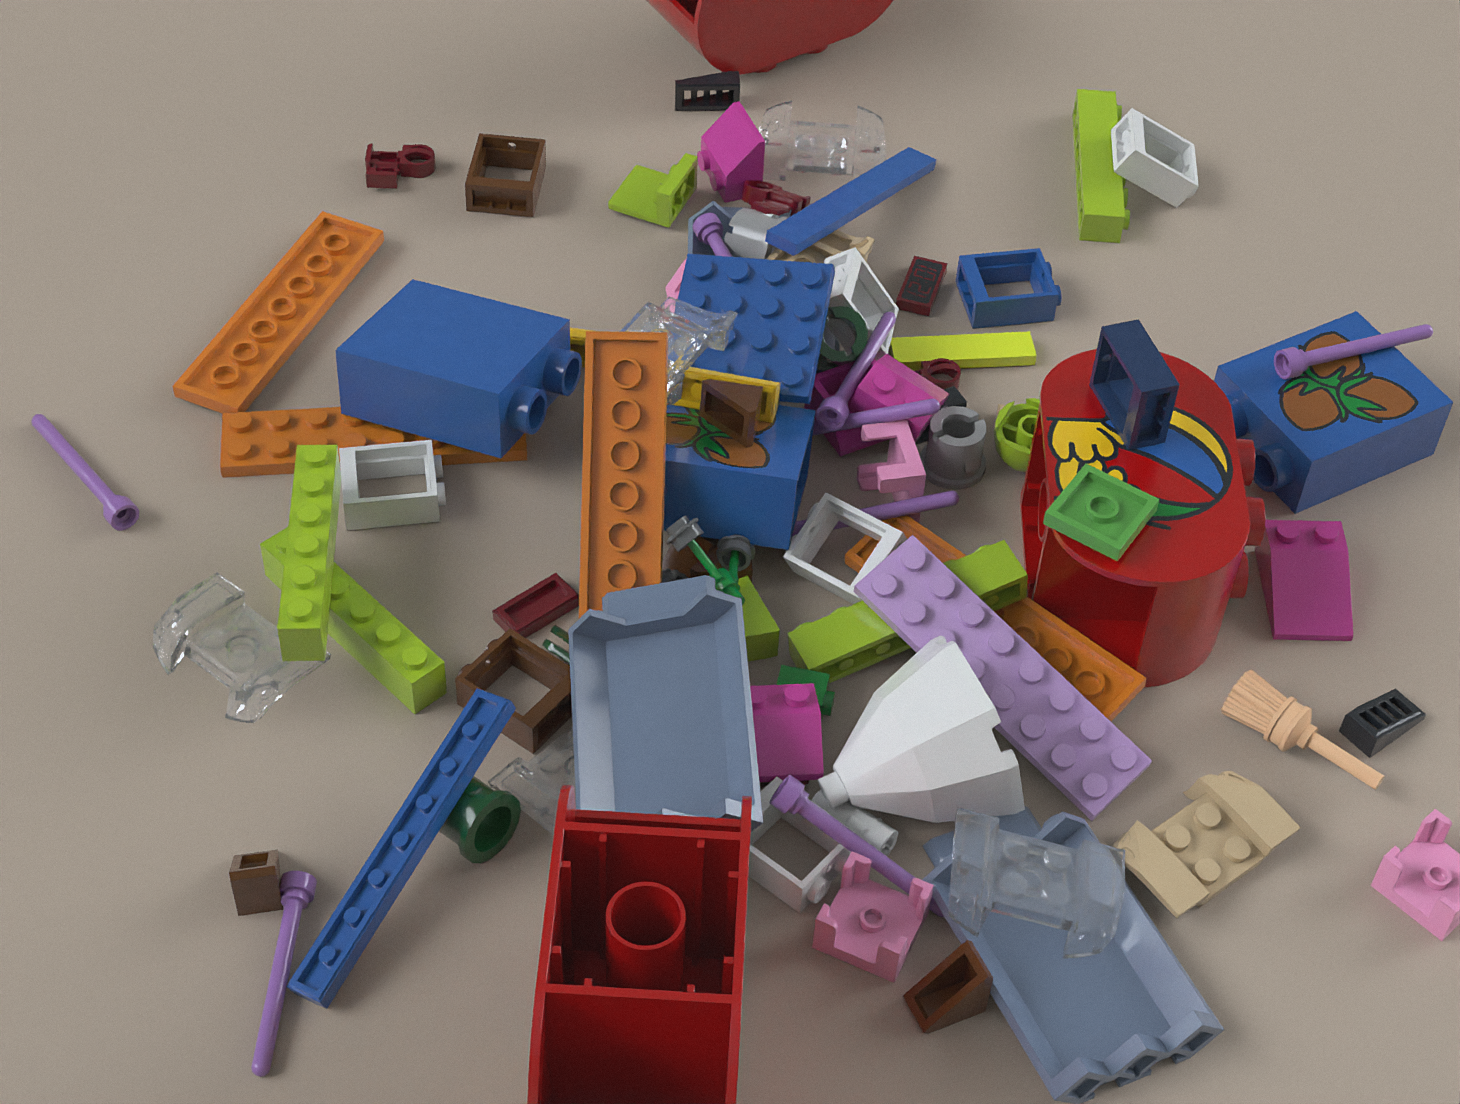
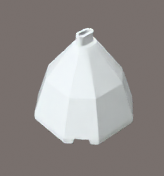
[818,636,1025,823]

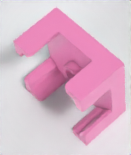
[856,420,926,523]
[1371,809,1460,941]
[812,851,934,983]

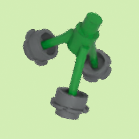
[662,515,755,605]

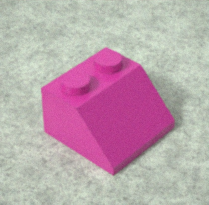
[697,101,765,203]
[848,354,949,443]
[750,683,824,783]

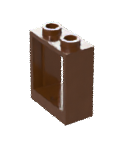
[465,133,546,217]
[455,628,572,754]

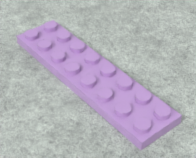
[854,535,1152,821]

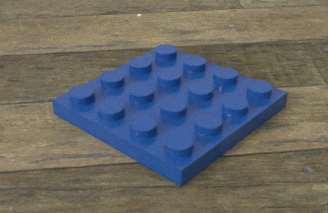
[668,254,835,404]

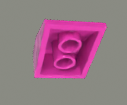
[1255,520,1354,641]

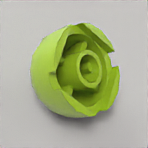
[994,398,1040,473]

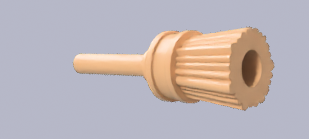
[1221,670,1385,790]

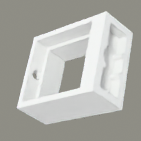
[1111,108,1199,208]
[824,247,899,361]
[339,440,446,530]
[783,493,907,604]
[748,777,858,913]

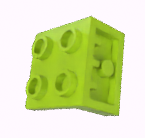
[608,153,698,228]

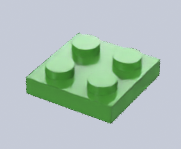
[1043,463,1160,561]

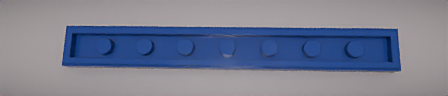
[765,147,937,256]
[286,688,516,1009]

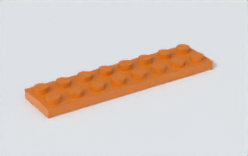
[173,211,384,413]
[579,331,668,618]
[220,407,527,478]
[845,515,1146,722]

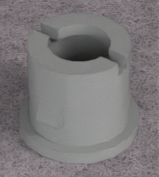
[724,207,789,259]
[920,406,987,490]

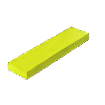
[889,331,1037,371]

